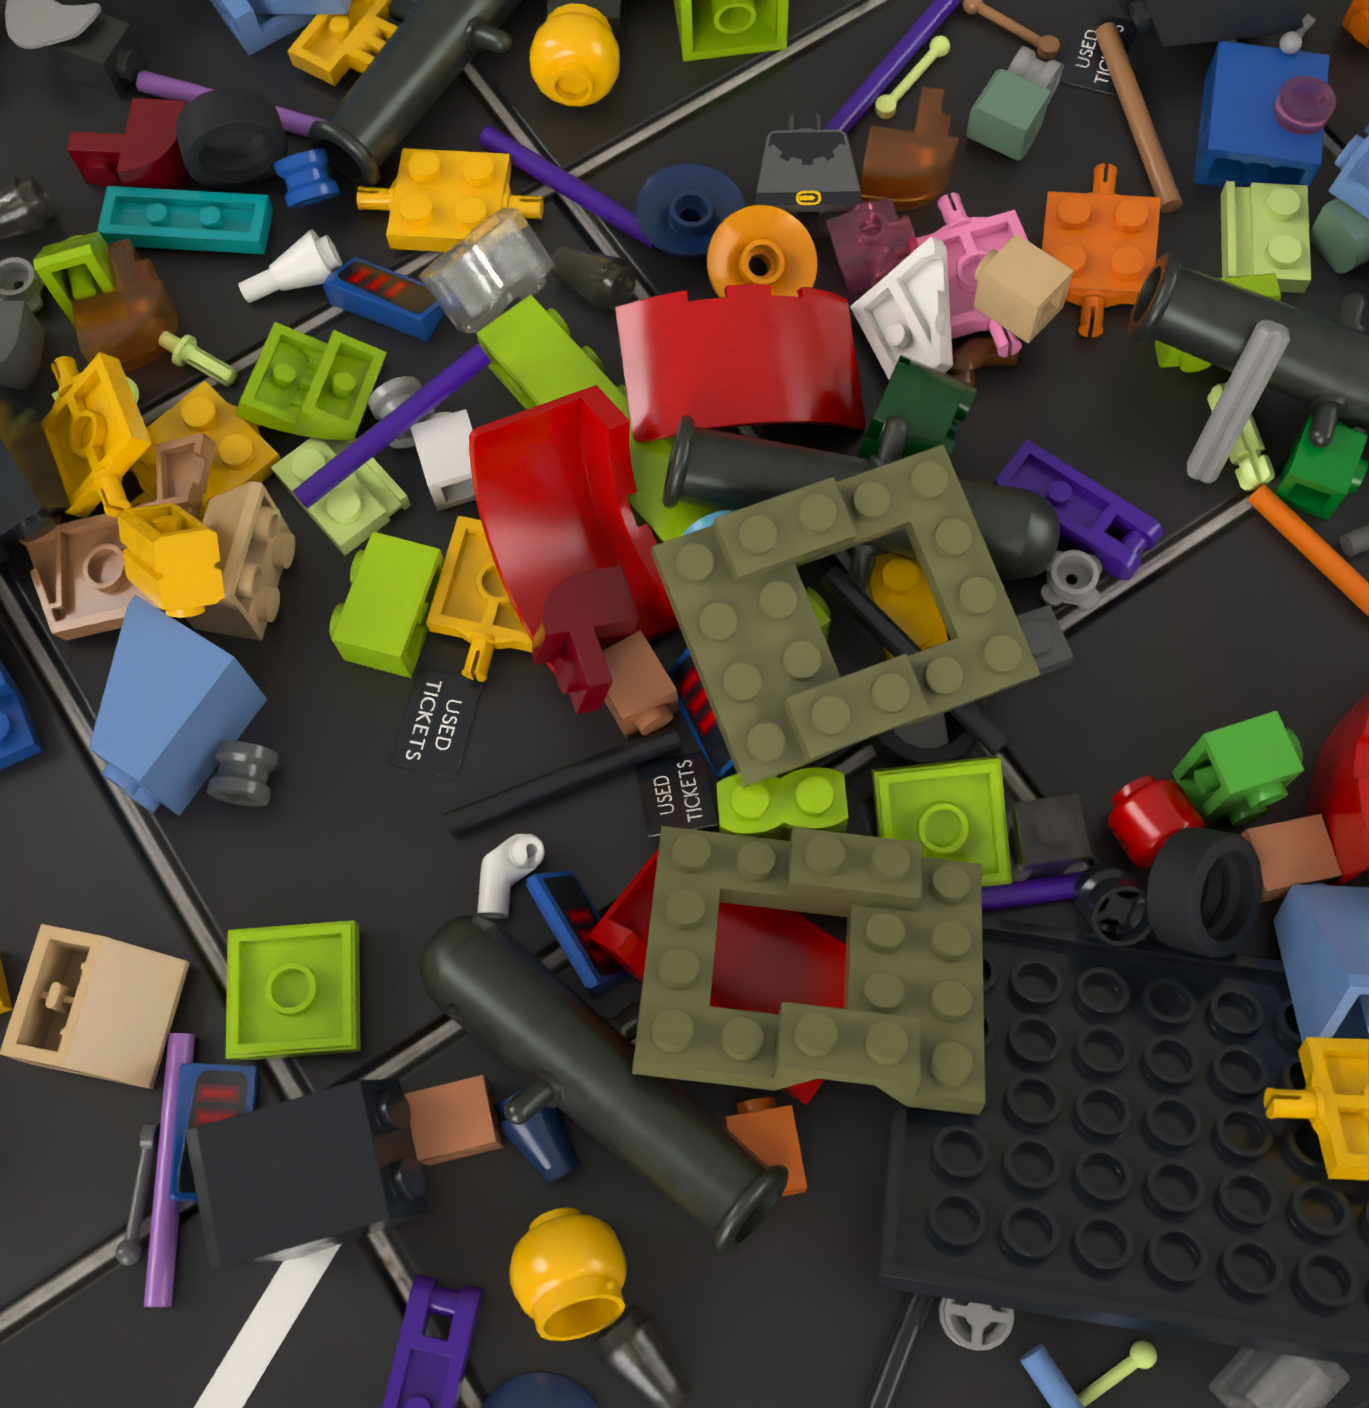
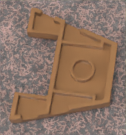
[19,433,215,640]

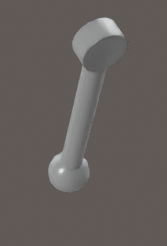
[1279,13,1316,54]

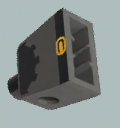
[755,110,862,238]

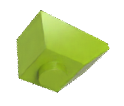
[33,231,131,332]

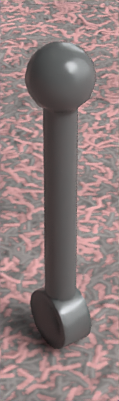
[115,1122,160,1266]

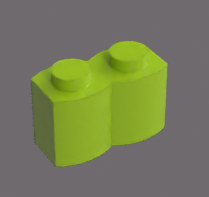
[716,767,848,841]

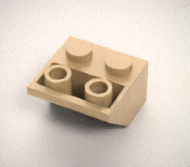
[185,481,296,641]
[0,924,190,1089]

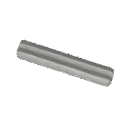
[1187,320,1290,483]

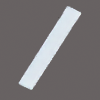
[194,1244,341,1408]

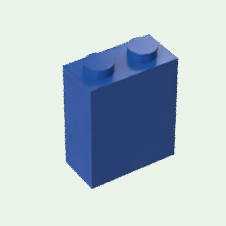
[1193,41,1330,189]

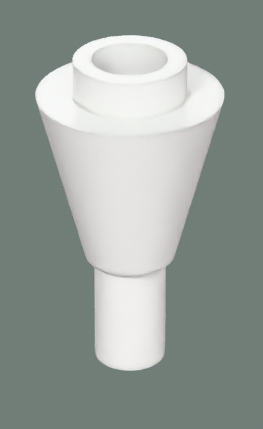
[238,229,342,303]

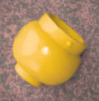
[529,3,620,107]
[509,1208,627,1341]

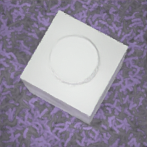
[410,409,476,512]

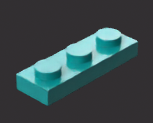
[97,186,273,254]

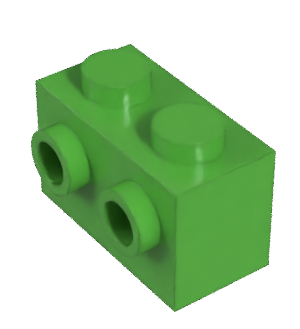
[1172,711,1304,826]

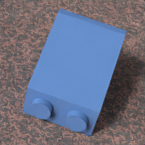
[89,595,268,816]
[1273,882,1369,1043]

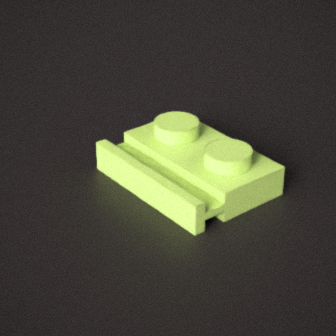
[1221,181,1311,293]
[271,437,411,556]

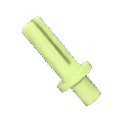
[158,331,238,387]

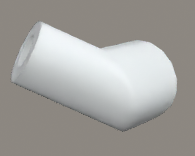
[477,834,545,919]

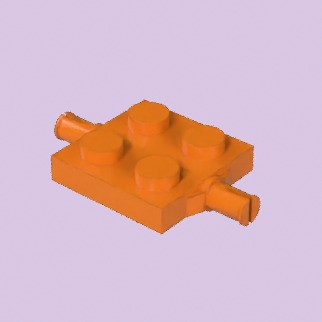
[1042,163,1161,338]

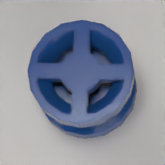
[273,149,340,209]

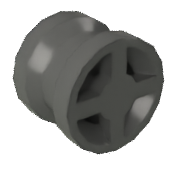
[206,741,279,806]

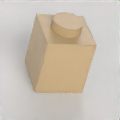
[973,234,1074,344]

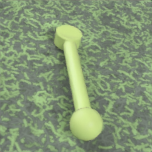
[875,35,950,119]
[1077,1340,1157,1407]

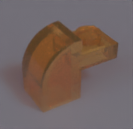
[860,87,959,210]
[71,239,179,372]

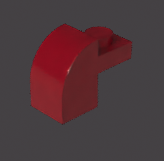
[67,98,190,190]
[532,565,640,715]

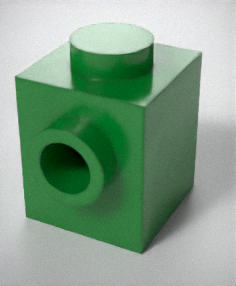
[1274,414,1369,521]

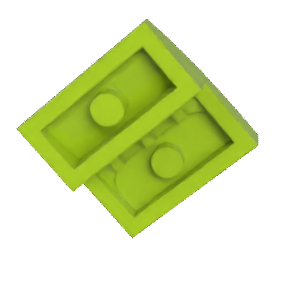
[235,321,387,440]

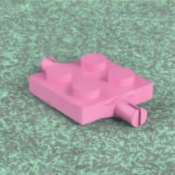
[907,192,1028,357]

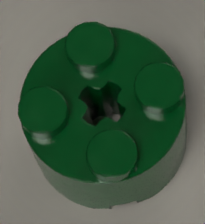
[856,355,977,459]

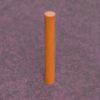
[1247,484,1369,617]

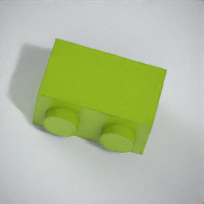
[329,531,445,678]

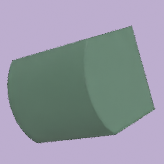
[966,69,1051,161]
[1309,198,1369,274]

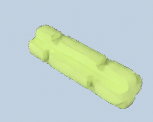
[1207,382,1275,491]

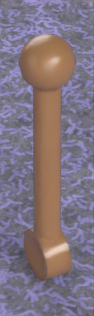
[963,0,1060,60]

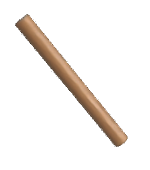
[1095,22,1183,213]

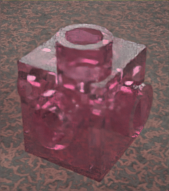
[826,197,918,295]

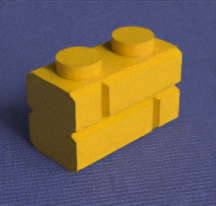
[117,502,225,618]

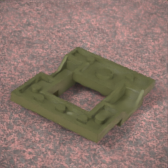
[651,444,1041,788]
[632,826,985,1115]

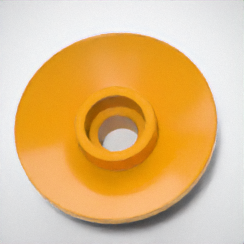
[707,205,818,298]

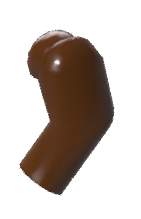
[946,337,1019,387]

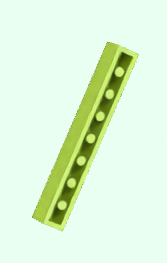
[476,294,831,642]

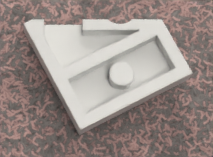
[850,237,953,379]

